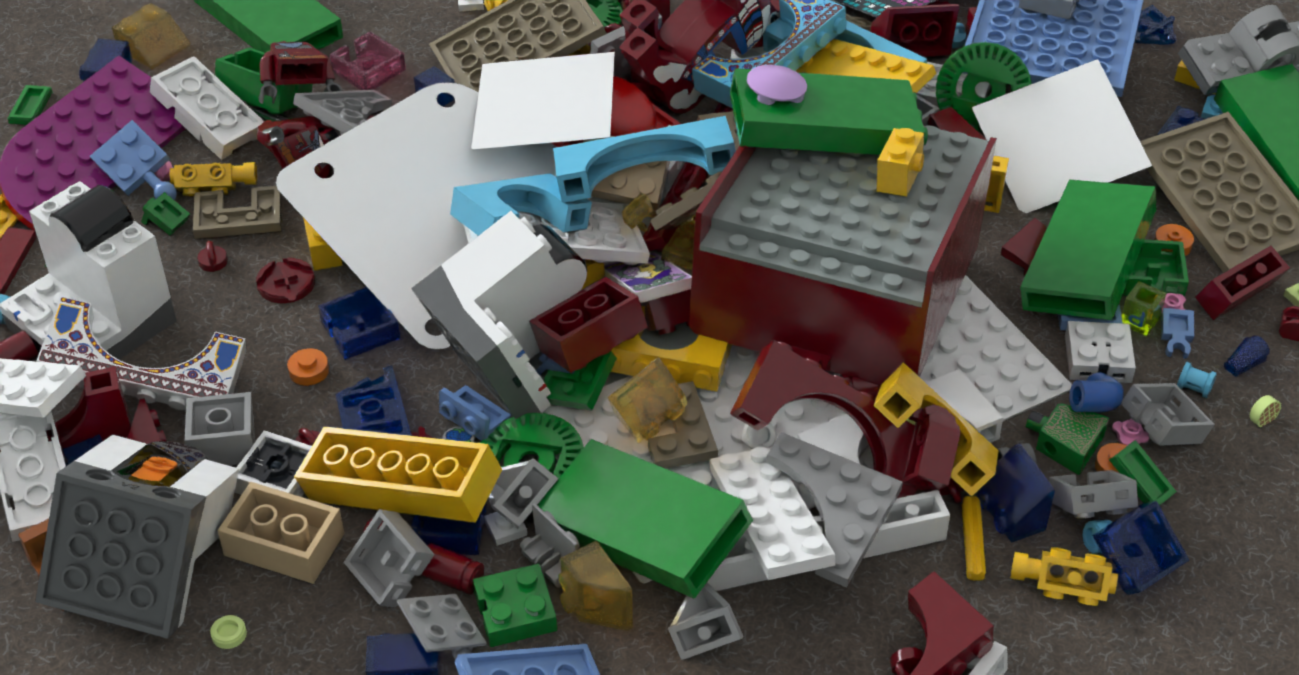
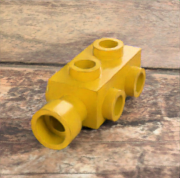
[169,162,258,196]
[1010,547,1118,606]

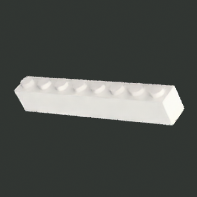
[707,490,950,591]

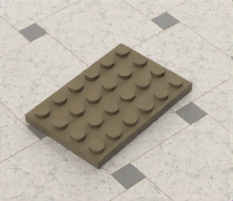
[429,0,607,92]
[1140,112,1299,273]

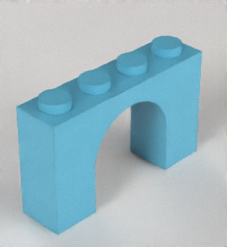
[450,173,592,236]

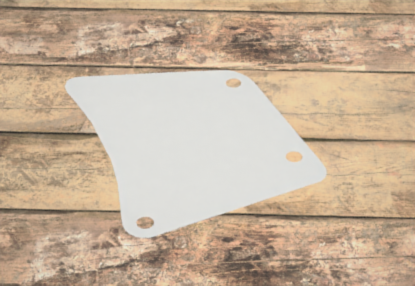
[276,83,610,349]

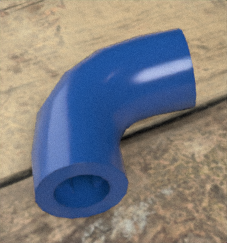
[1069,372,1124,413]

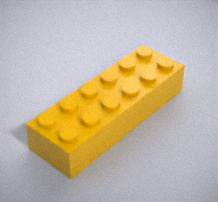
[294,427,503,523]

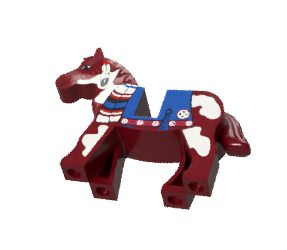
[619,0,780,114]

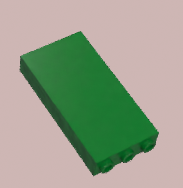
[194,0,343,53]
[1214,64,1299,201]
[730,68,928,155]
[1020,179,1157,320]
[532,439,753,599]

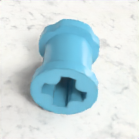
[1177,362,1217,398]

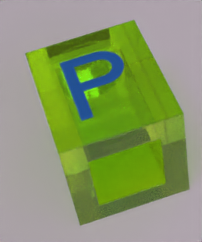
[1122,281,1167,336]

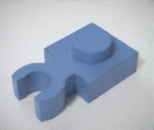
[1161,308,1194,358]

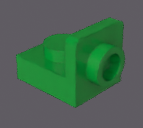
[141,192,190,236]

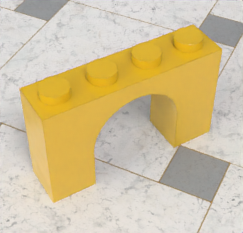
[611,306,732,392]
[873,362,998,496]

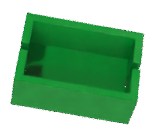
[215,47,313,114]

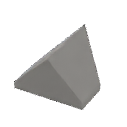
[488,458,559,529]
[668,583,744,660]

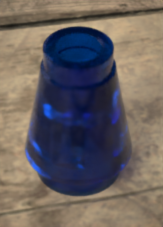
[1224,335,1270,377]

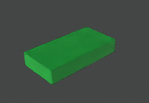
[7,85,53,125]
[1109,440,1177,511]

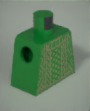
[1025,403,1109,475]

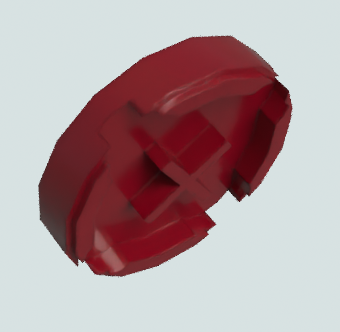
[256,258,315,304]

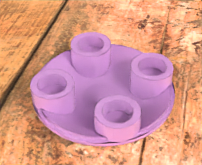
[747,65,807,105]

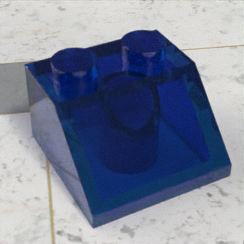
[977,443,1055,543]

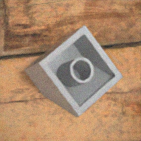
[184,392,256,469]

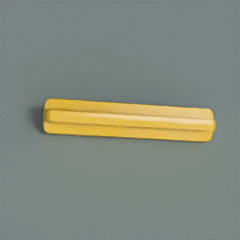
[962,496,986,581]

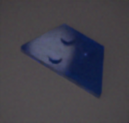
[335,365,412,436]

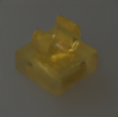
[621,192,657,232]

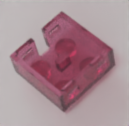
[330,31,406,90]

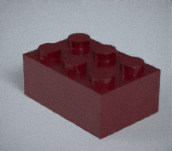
[529,277,648,373]

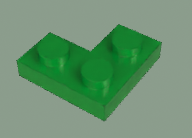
[544,351,617,411]

